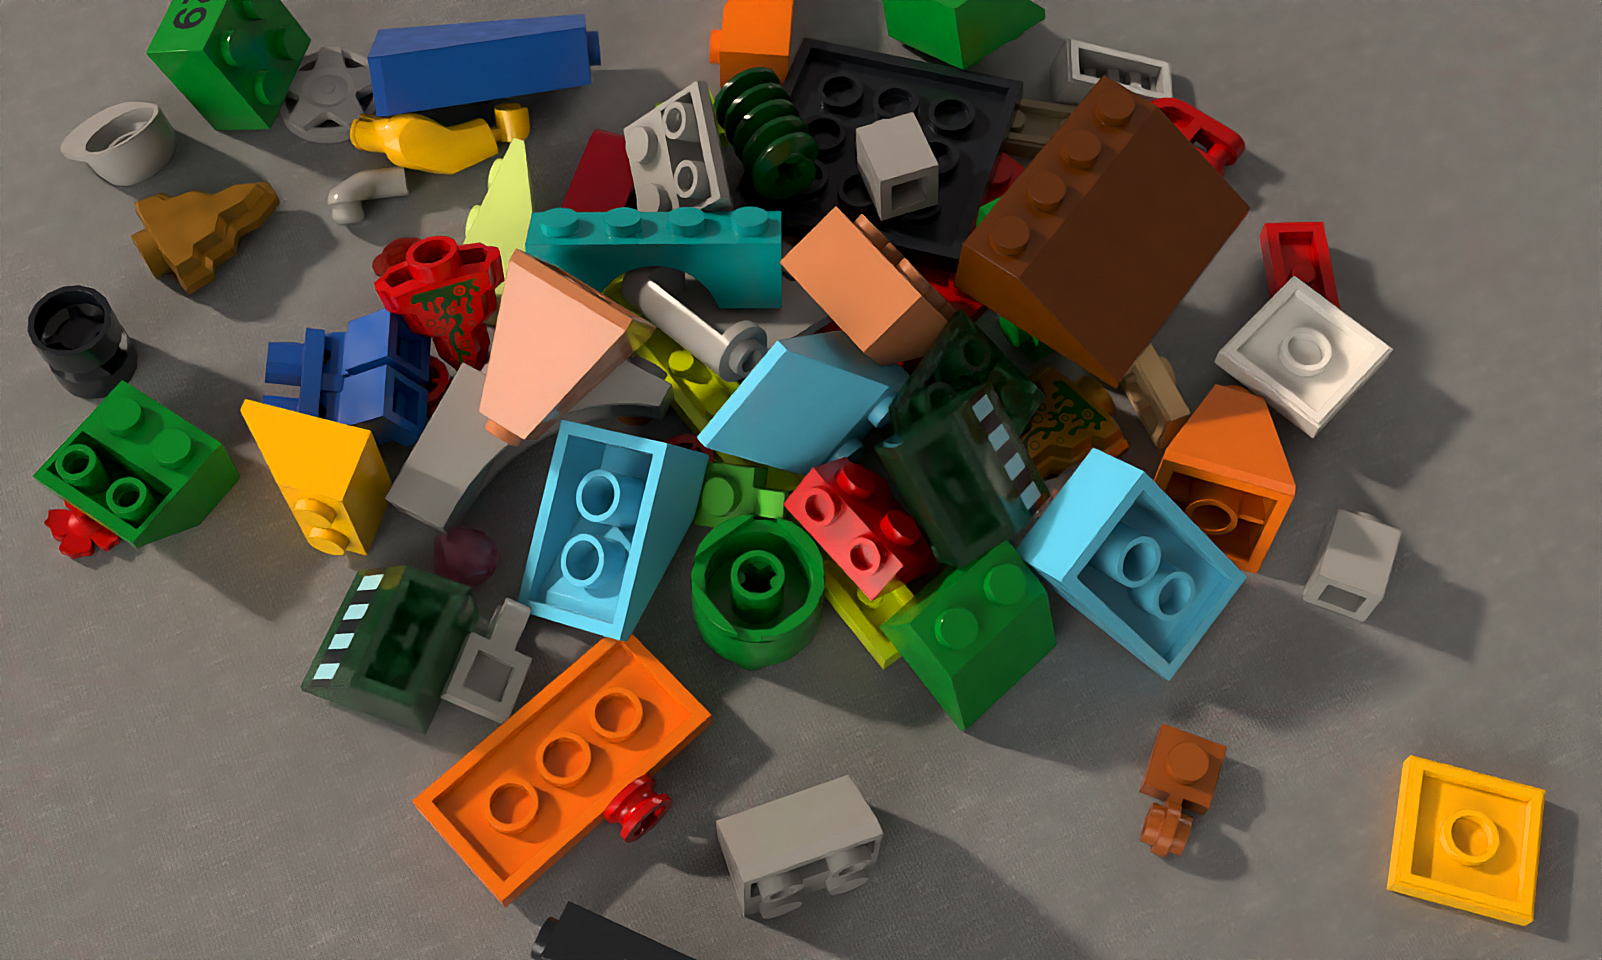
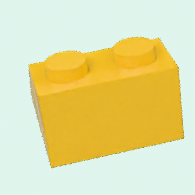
[240,399,393,556]

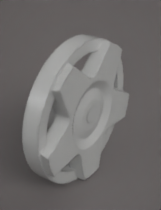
[279,46,377,143]

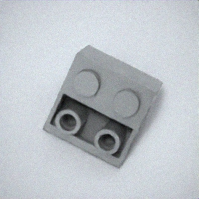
[623,80,734,212]
[716,775,883,919]

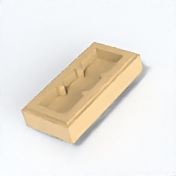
[1120,343,1191,449]

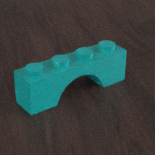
[525,207,782,309]

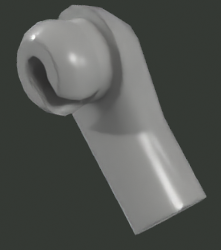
[327,166,409,225]

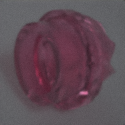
[433,526,499,592]

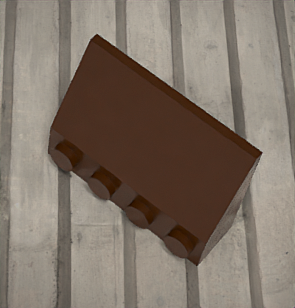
[954,75,1250,389]

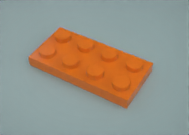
[412,634,712,908]

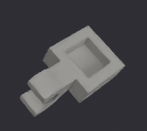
[440,598,533,724]

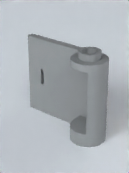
[621,240,834,382]

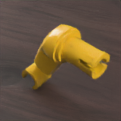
[350,103,530,175]

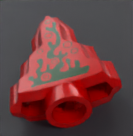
[374,235,505,371]

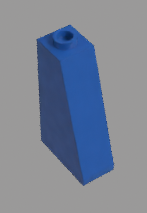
[367,14,601,116]

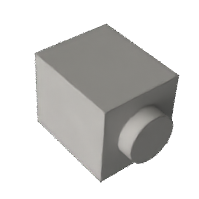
[856,112,938,221]
[1302,508,1402,622]

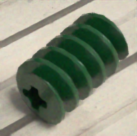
[713,67,819,200]

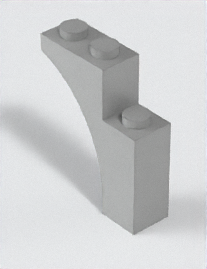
[385,356,674,538]

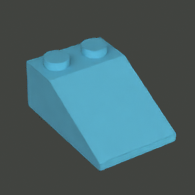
[697,330,914,476]
[517,419,709,641]
[1015,448,1247,681]

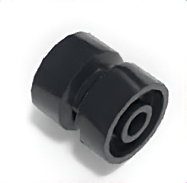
[27,285,138,399]

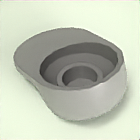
[60,101,176,186]

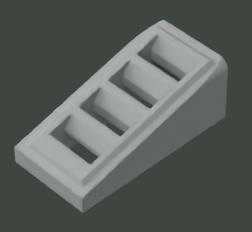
[1050,38,1173,106]

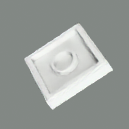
[1214,276,1393,439]

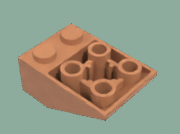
[780,206,968,367]

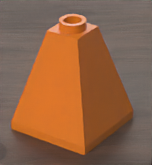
[1154,384,1296,574]

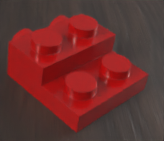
[783,457,947,601]

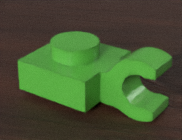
[694,461,795,528]

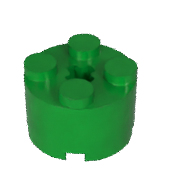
[690,515,825,671]

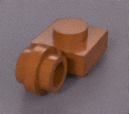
[1139,723,1227,858]

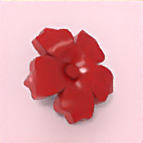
[44,500,121,559]

